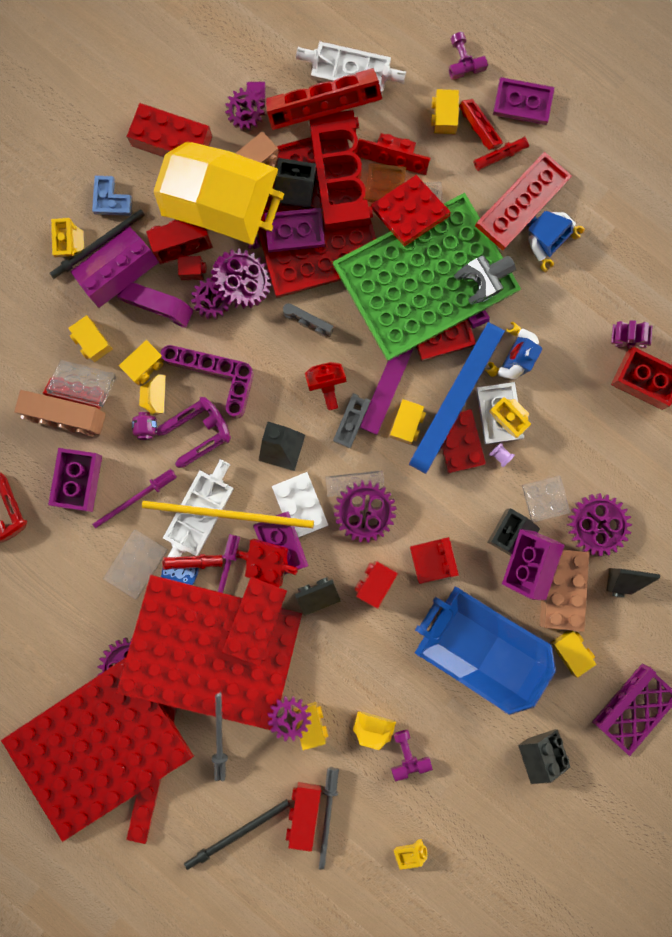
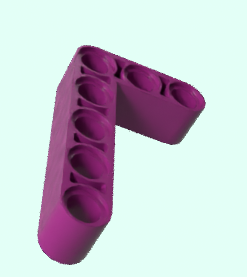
[161,345,254,419]

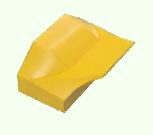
[51,218,84,258]
[139,374,166,415]
[489,397,531,438]
[353,711,396,750]

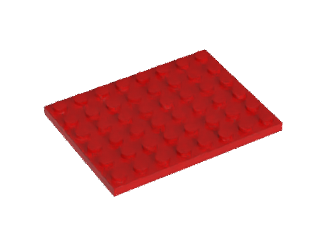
[258,137,376,298]
[116,575,303,730]
[1,657,194,842]

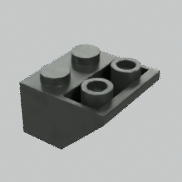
[274,158,317,209]
[488,508,540,556]
[295,577,341,616]
[518,729,571,784]

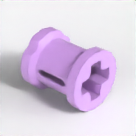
[489,442,515,468]

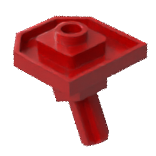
[305,362,347,410]

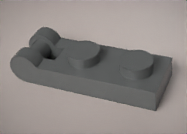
[283,303,333,337]
[333,393,371,449]

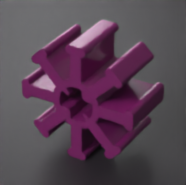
[611,320,653,349]

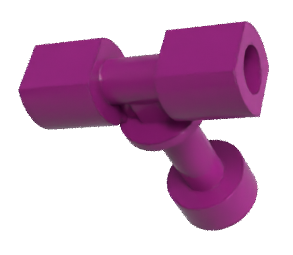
[448,32,488,80]
[391,730,433,782]

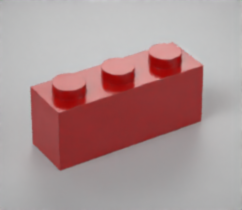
[285,782,321,852]

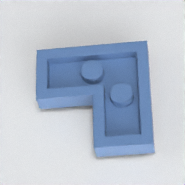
[92,176,132,216]

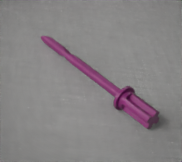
[92,468,177,529]
[218,534,240,593]

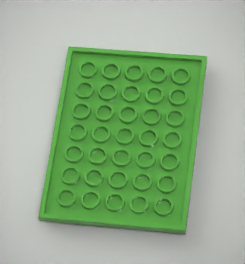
[333,193,521,362]

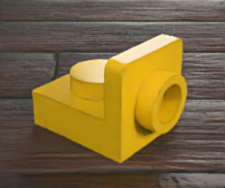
[393,839,428,870]

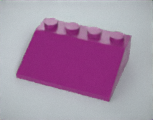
[71,226,159,308]

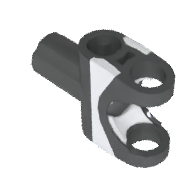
[454,255,516,305]

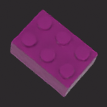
[48,448,102,512]
[502,529,565,600]

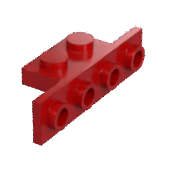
[356,133,431,175]

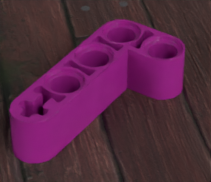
[117,282,194,328]

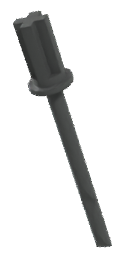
[212,692,228,781]
[319,767,339,870]

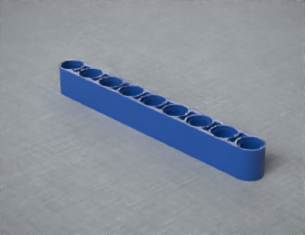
[409,322,505,474]

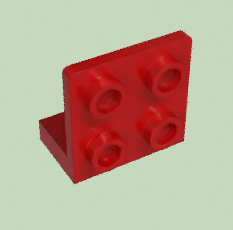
[410,537,459,584]

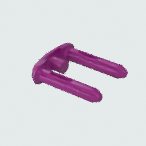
[157,397,231,468]

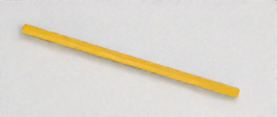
[142,501,314,528]

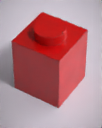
[178,256,207,281]

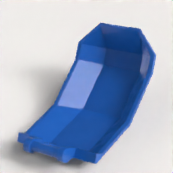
[415,586,556,715]

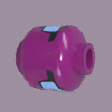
[132,412,157,440]

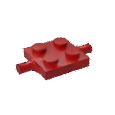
[236,539,298,587]

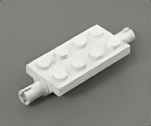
[296,42,406,94]
[163,459,234,557]

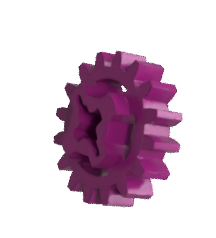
[225,87,266,131]
[191,278,232,319]
[268,696,311,741]

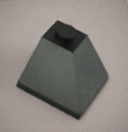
[258,422,305,471]
[606,568,661,598]

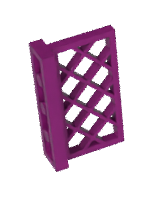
[592,664,672,756]

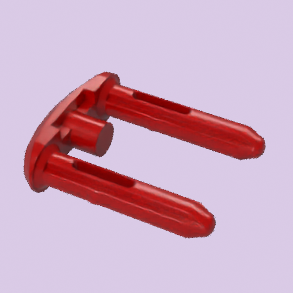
[0,472,28,543]

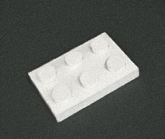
[476,382,524,444]
[272,472,329,538]

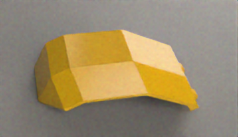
[153,142,284,245]

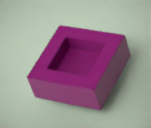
[247,82,266,103]
[468,310,490,329]

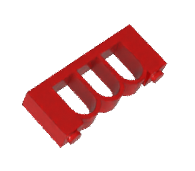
[266,68,383,130]
[309,110,373,231]

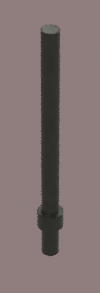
[49,209,145,279]
[184,799,291,870]

